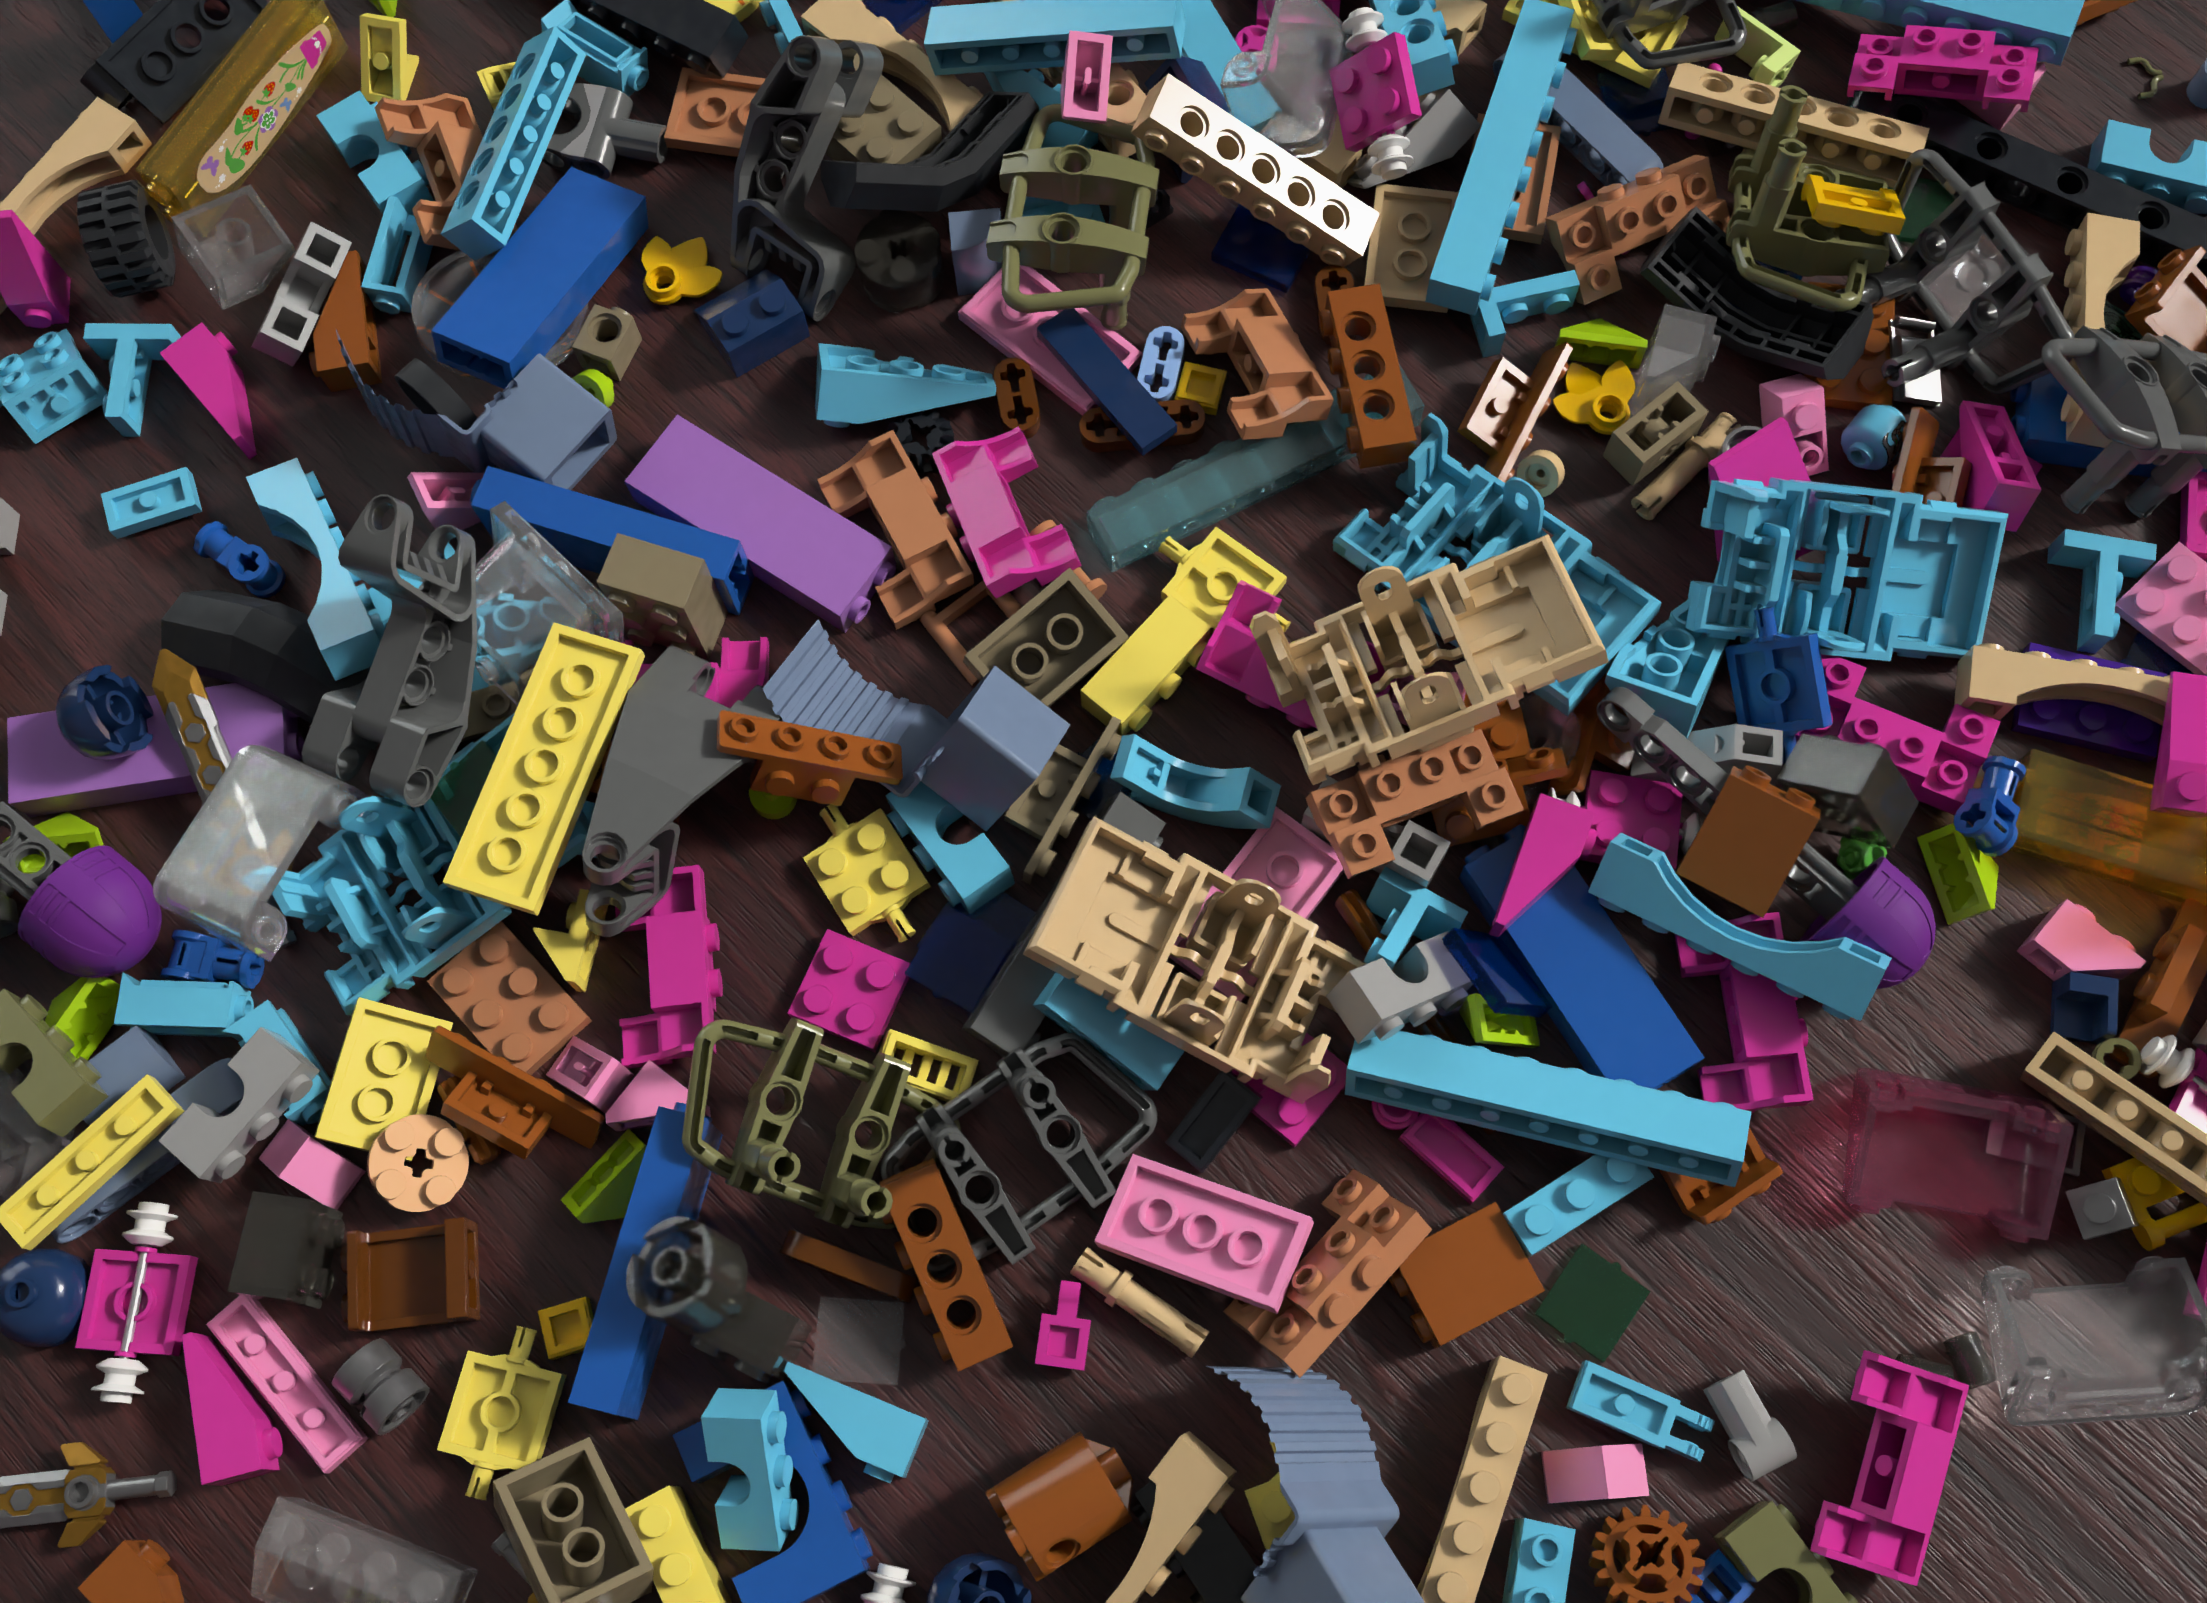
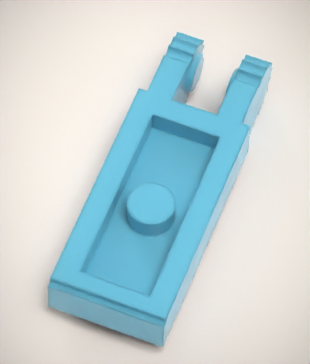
[1566,1360,1715,1462]

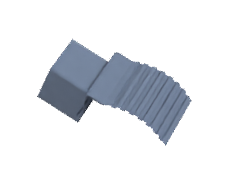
[336,330,617,490]
[763,619,1070,831]
[1205,1366,1425,1603]

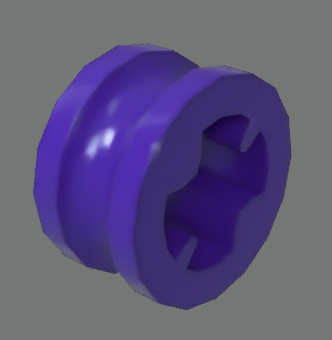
[2119,266,2158,306]

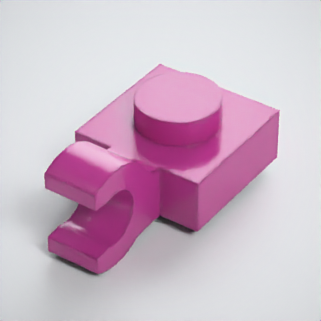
[1035,1280,1091,1371]

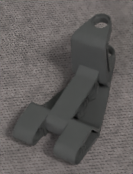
[730,35,884,322]
[302,494,477,807]
[582,645,783,937]

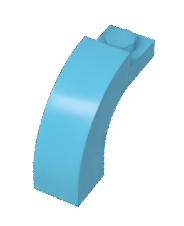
[1110,734,1281,829]

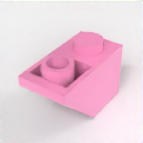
[1759,373,1829,476]
[2017,899,2146,981]

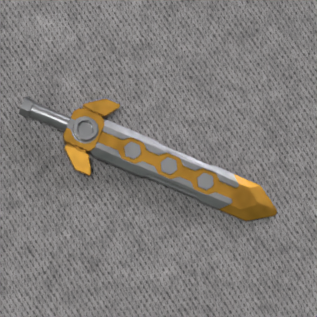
[152,649,297,949]
[0,1442,177,1548]

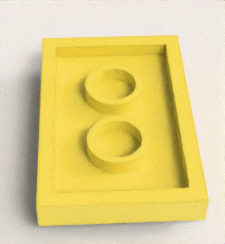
[314,997,453,1162]

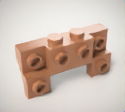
[375,93,518,251]
[1545,155,1730,305]
[1181,288,1334,440]
[817,430,974,630]
[1305,729,1524,879]
[1223,1169,1432,1378]

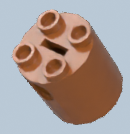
[985,1431,1134,1582]

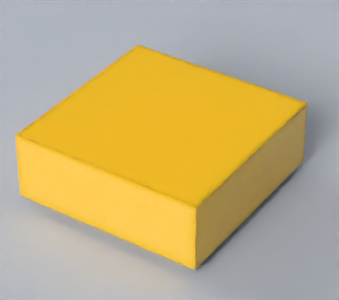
[1174,361,1227,415]
[538,1297,594,1360]

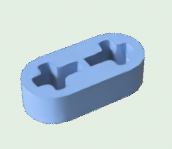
[1137,326,1184,402]

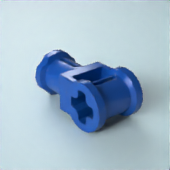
[193,521,286,598]
[1954,756,2027,857]
[160,930,265,989]

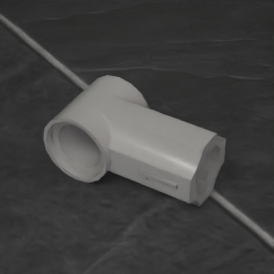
[1703,1370,1797,1482]

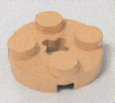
[367,1114,469,1212]

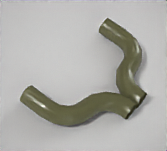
[2127,57,2164,99]

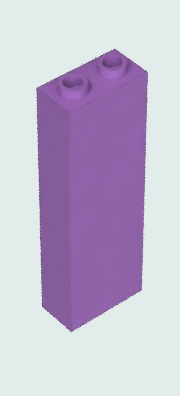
[624,415,896,633]
[7,683,304,817]

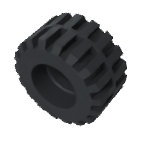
[77,179,176,298]

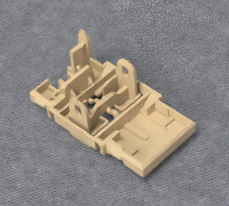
[1249,534,1609,785]
[1023,816,1365,1104]

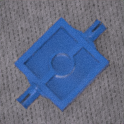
[1725,607,1833,765]

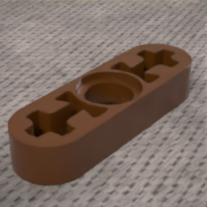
[1079,399,1205,453]
[779,1230,919,1304]

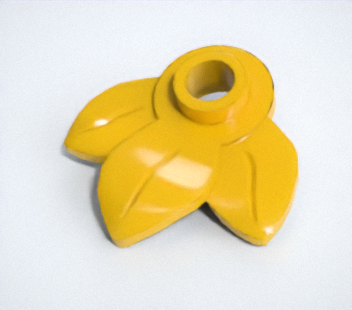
[641,236,723,305]
[1552,360,1635,435]

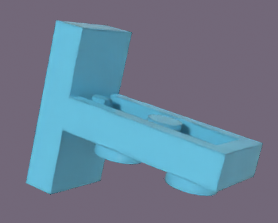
[1469,270,1580,358]
[83,323,181,437]
[2047,529,2157,654]
[1363,866,1468,970]

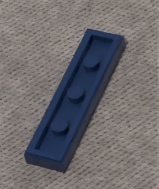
[1037,309,1177,456]

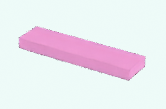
[206,1291,369,1474]

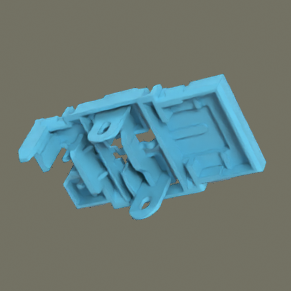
[1333,413,1661,717]
[1686,477,2008,661]
[244,713,590,1016]

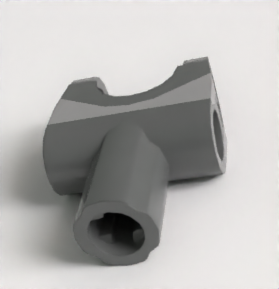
[542,83,669,180]

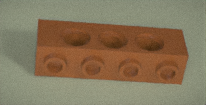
[1319,283,1417,469]
[879,1158,1013,1372]

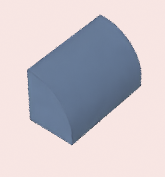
[948,208,1002,296]
[83,1025,186,1126]

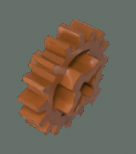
[1589,1505,1705,1603]

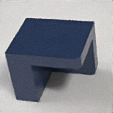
[2050,972,2119,1045]

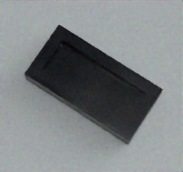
[1165,1071,1263,1173]

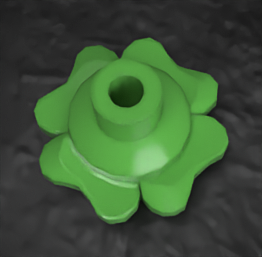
[1837,828,1887,880]

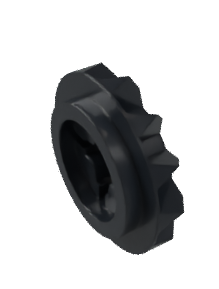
[887,409,954,473]

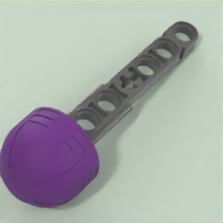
[1596,687,1936,989]
[0,801,162,978]

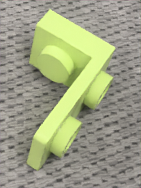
[1715,6,1801,87]

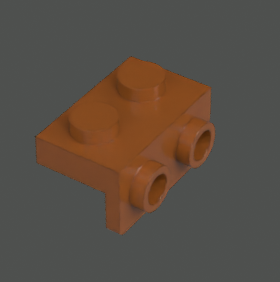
[1659,1127,1783,1225]

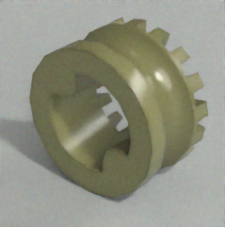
[2091,1038,2142,1080]

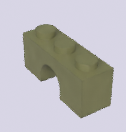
[0,988,109,1137]
[1713,1501,1859,1603]

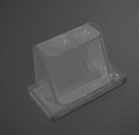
[475,501,624,706]

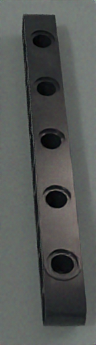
[1845,87,2207,277]

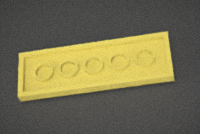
[443,622,645,916]

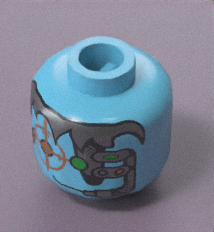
[1841,404,1906,470]

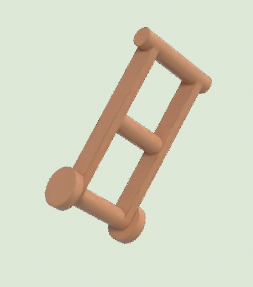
[919,520,1107,687]

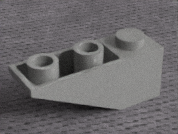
[1347,88,1481,189]
[1630,724,1783,786]

